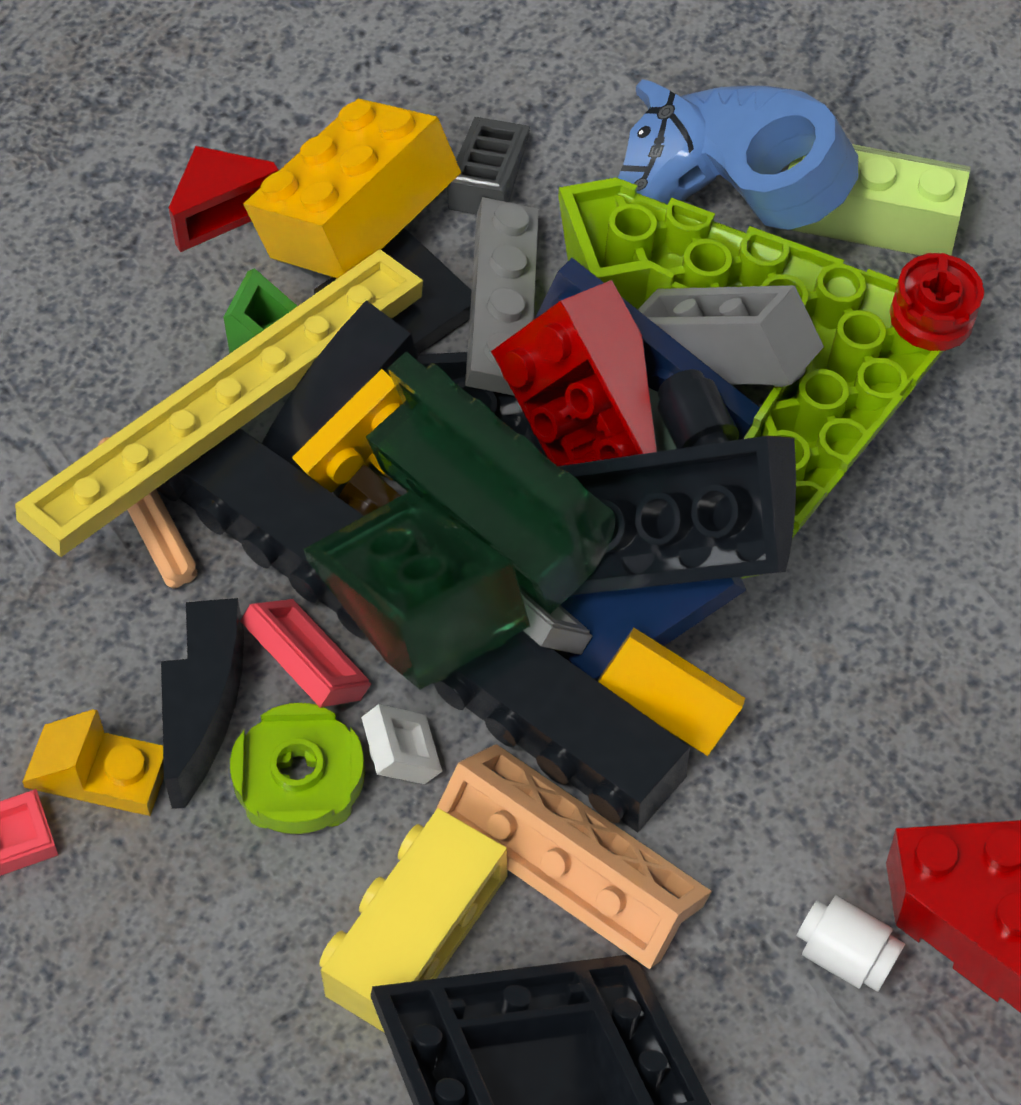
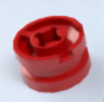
[889,253,984,351]

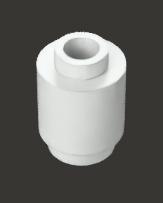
[796,895,905,992]

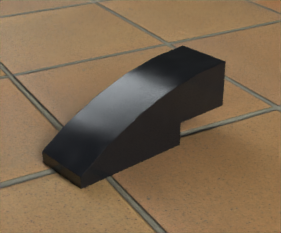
[262,300,419,481]
[161,598,244,809]

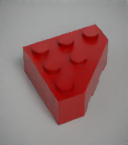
[886,820,1021,1013]

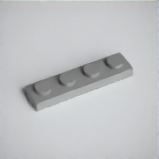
[465,197,539,396]

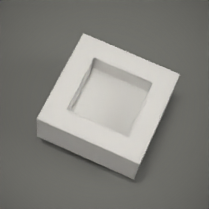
[361,704,442,784]

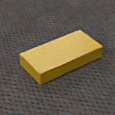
[598,627,745,756]

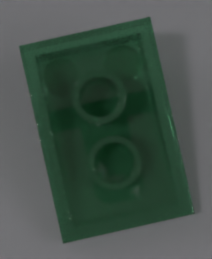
[303,491,530,690]

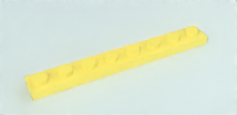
[15,249,423,557]

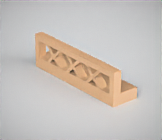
[435,744,712,969]

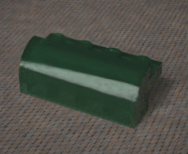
[366,352,615,614]

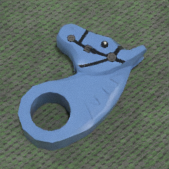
[618,79,858,230]

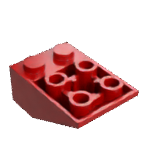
[491,280,657,467]

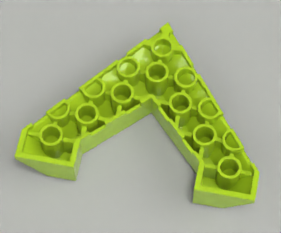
[558,177,944,579]

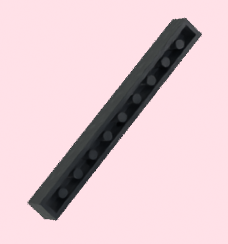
[156,428,690,833]

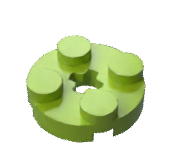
[230,703,365,834]

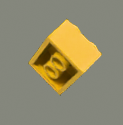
[243,98,461,278]

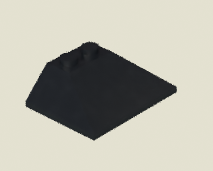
[370,955,711,1105]

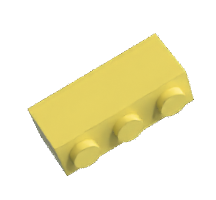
[319,808,508,1032]

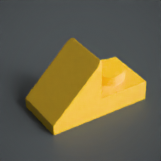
[22,709,164,816]

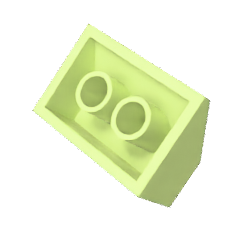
[788,144,971,256]

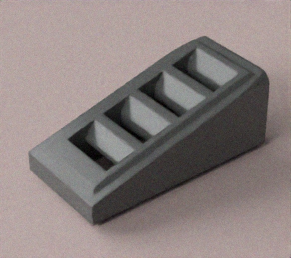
[447,117,530,214]

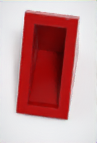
[168,146,279,252]

